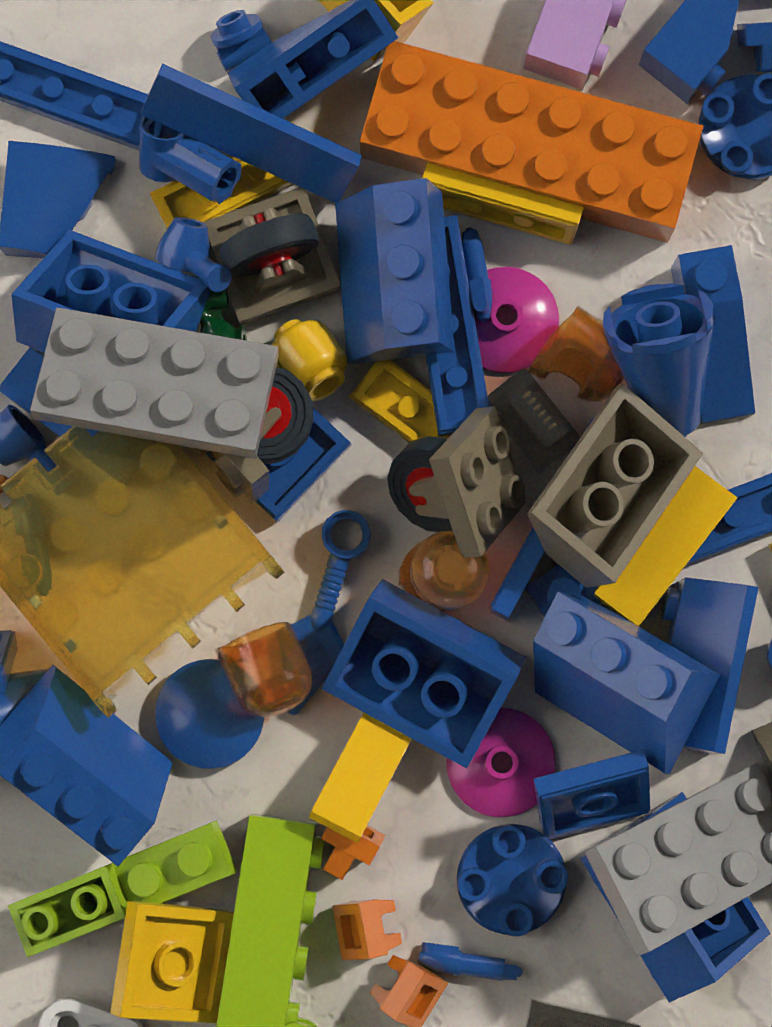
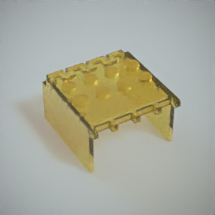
[0,426,285,718]

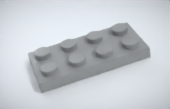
[30,307,279,459]
[585,763,772,956]

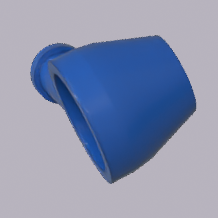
[155,217,232,292]
[0,405,79,497]

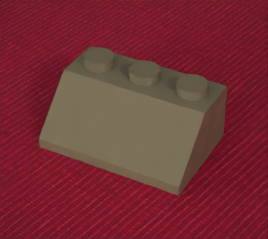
[527,383,703,588]

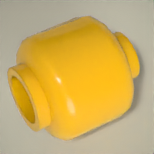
[272,319,347,401]

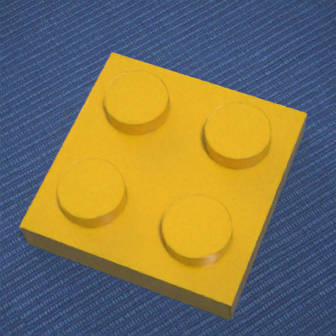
[110,901,234,1024]

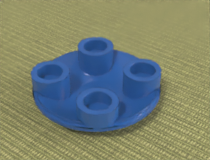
[698,73,772,179]
[155,659,265,769]
[457,824,568,937]

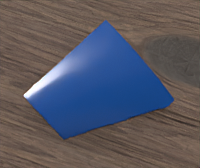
[0,141,116,258]

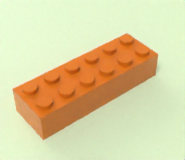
[359,41,703,243]

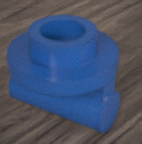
[210,10,271,72]

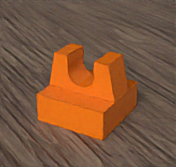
[321,825,385,880]
[332,899,402,960]
[369,955,448,1027]

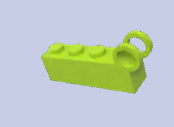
[216,814,325,1027]

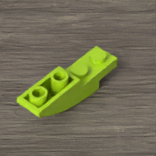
[7,820,237,957]

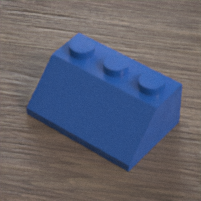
[335,178,454,364]
[11,229,210,353]
[662,577,759,754]
[321,579,526,769]
[533,591,720,774]
[0,664,173,866]
[580,792,771,1003]

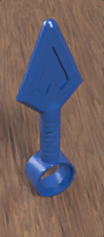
[279,510,372,715]

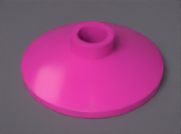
[473,267,559,373]
[446,708,555,817]

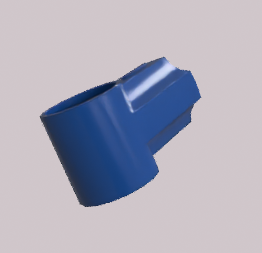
[139,116,241,204]

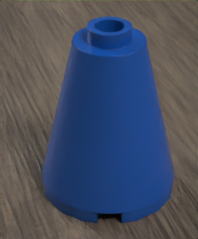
[602,283,715,437]

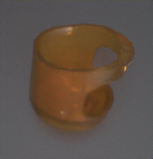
[528,306,624,403]
[398,531,490,612]
[215,622,312,717]

